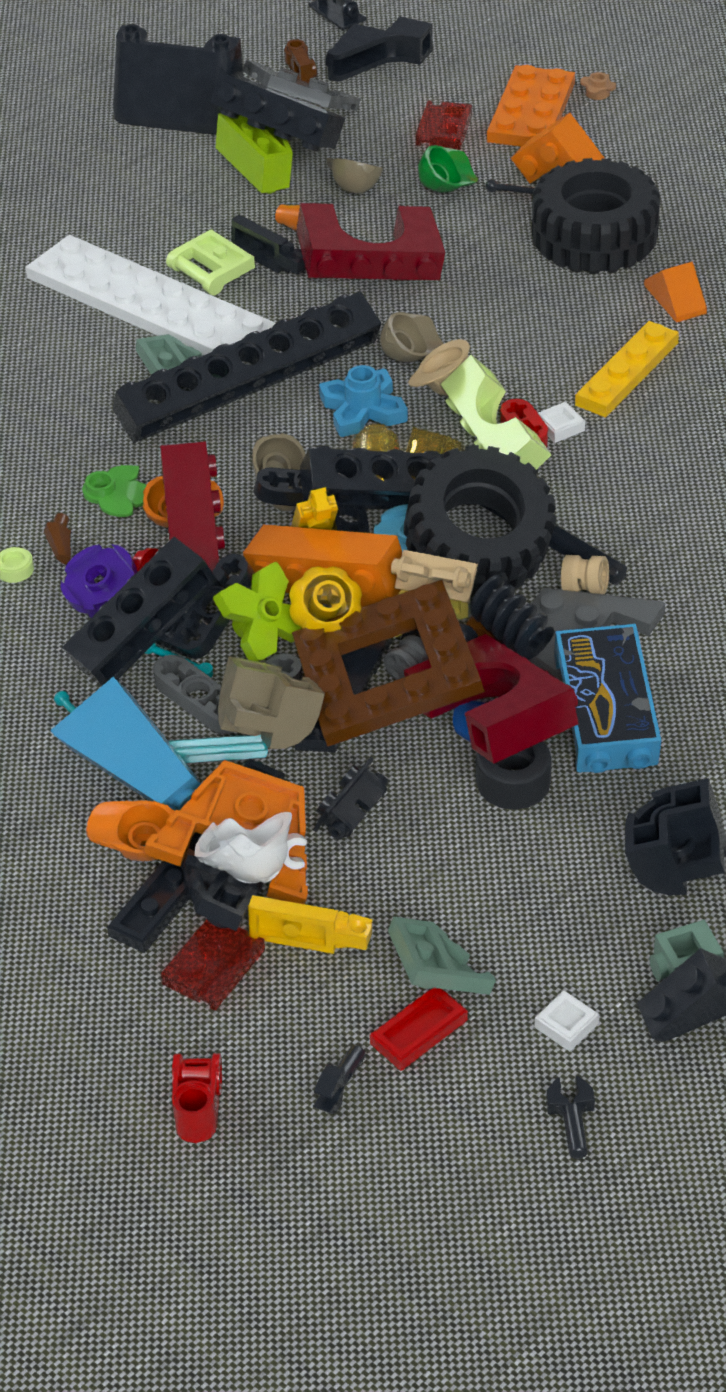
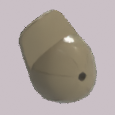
[326,158,383,194]
[380,312,444,363]
[252,433,306,511]

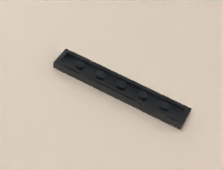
[107,758,285,953]

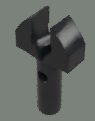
[313,1045,366,1114]
[546,1076,595,1159]

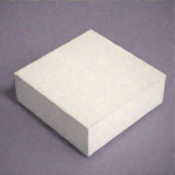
[538,402,585,443]
[535,991,599,1052]

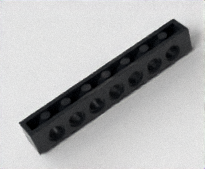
[113,291,382,444]

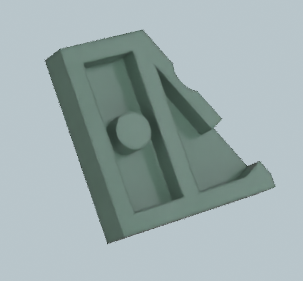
[135,334,222,378]
[388,917,496,995]

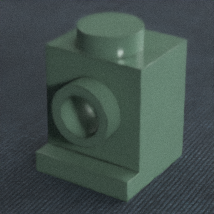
[649,919,724,981]

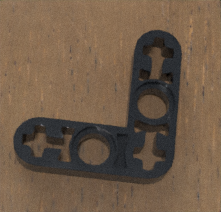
[253,467,370,533]
[155,554,254,659]

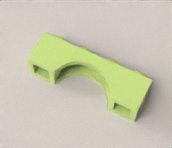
[440,355,551,470]

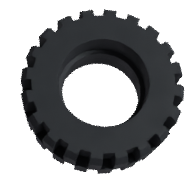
[532,158,660,274]
[404,445,556,596]

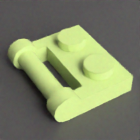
[166,229,255,295]

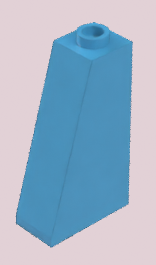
[51,677,202,811]

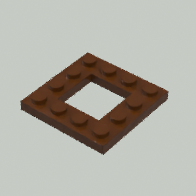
[292,580,485,747]

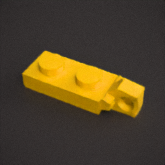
[291,487,338,530]
[248,895,372,954]

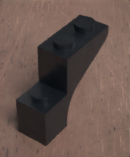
[325,16,433,82]
[637,948,726,1042]

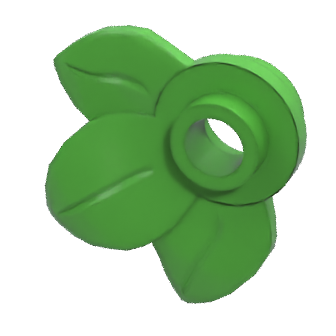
[82,465,147,517]

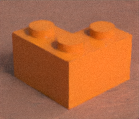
[511,113,604,183]

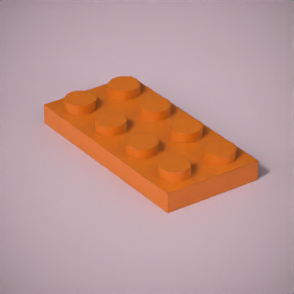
[487,65,575,147]

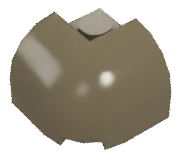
[218,656,325,749]

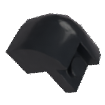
[625,778,726,896]

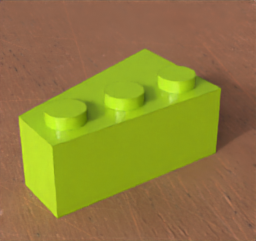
[215,113,293,193]

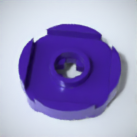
[60,544,138,618]

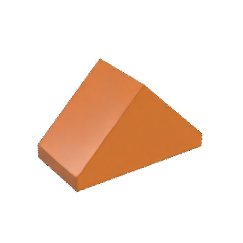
[644,261,707,323]

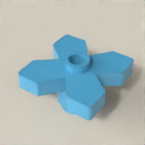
[319,365,408,437]

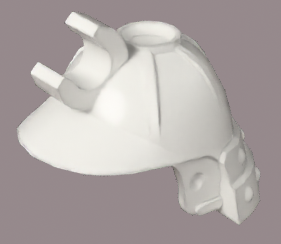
[194,812,307,883]

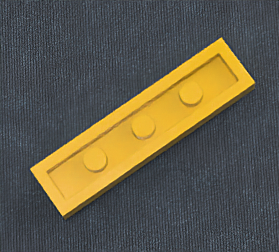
[575,321,679,418]

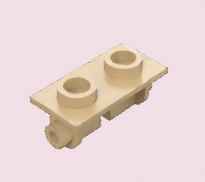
[391,550,478,603]

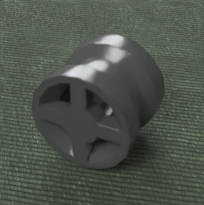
[384,635,428,680]

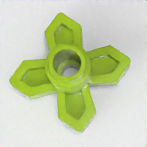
[213,562,302,662]

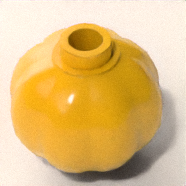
[289,566,362,632]

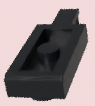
[231,214,306,275]

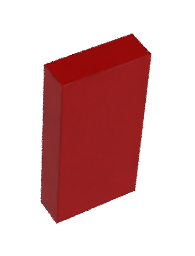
[370,988,468,1071]

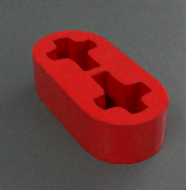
[500,399,548,448]

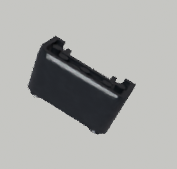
[113,24,244,135]

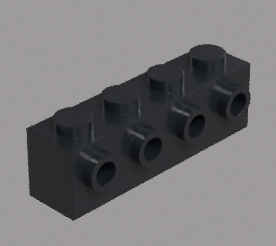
[210,72,346,152]

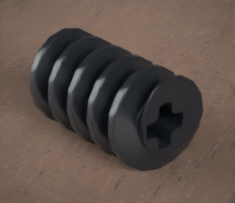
[470,574,555,660]

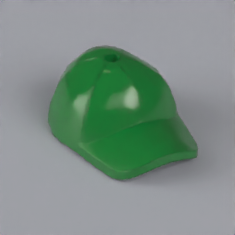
[418,145,478,193]

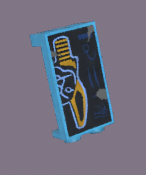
[554,624,662,773]

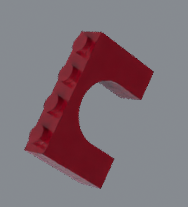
[296,203,446,281]
[403,634,578,764]

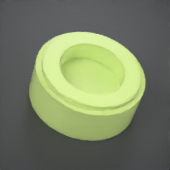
[0,547,34,583]

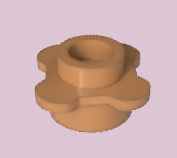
[580,72,616,100]

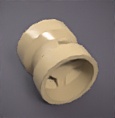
[561,555,609,594]

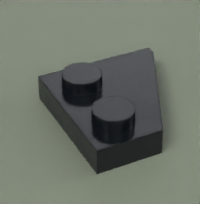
[181,848,264,931]

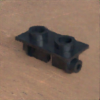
[309,0,367,30]
[313,757,388,840]

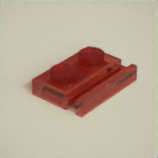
[416,101,472,150]
[161,919,265,1011]

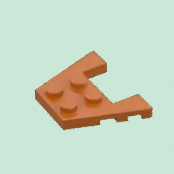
[144,760,308,904]

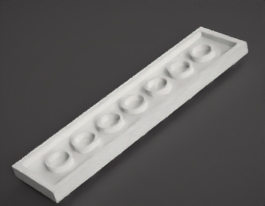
[25,235,276,363]

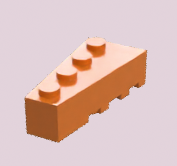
[243,524,402,607]

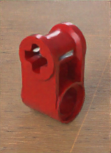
[171,1053,222,1143]

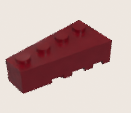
[160,441,225,588]

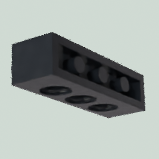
[300,446,449,512]
[62,537,217,687]

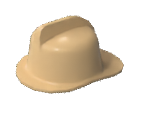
[408,339,470,397]

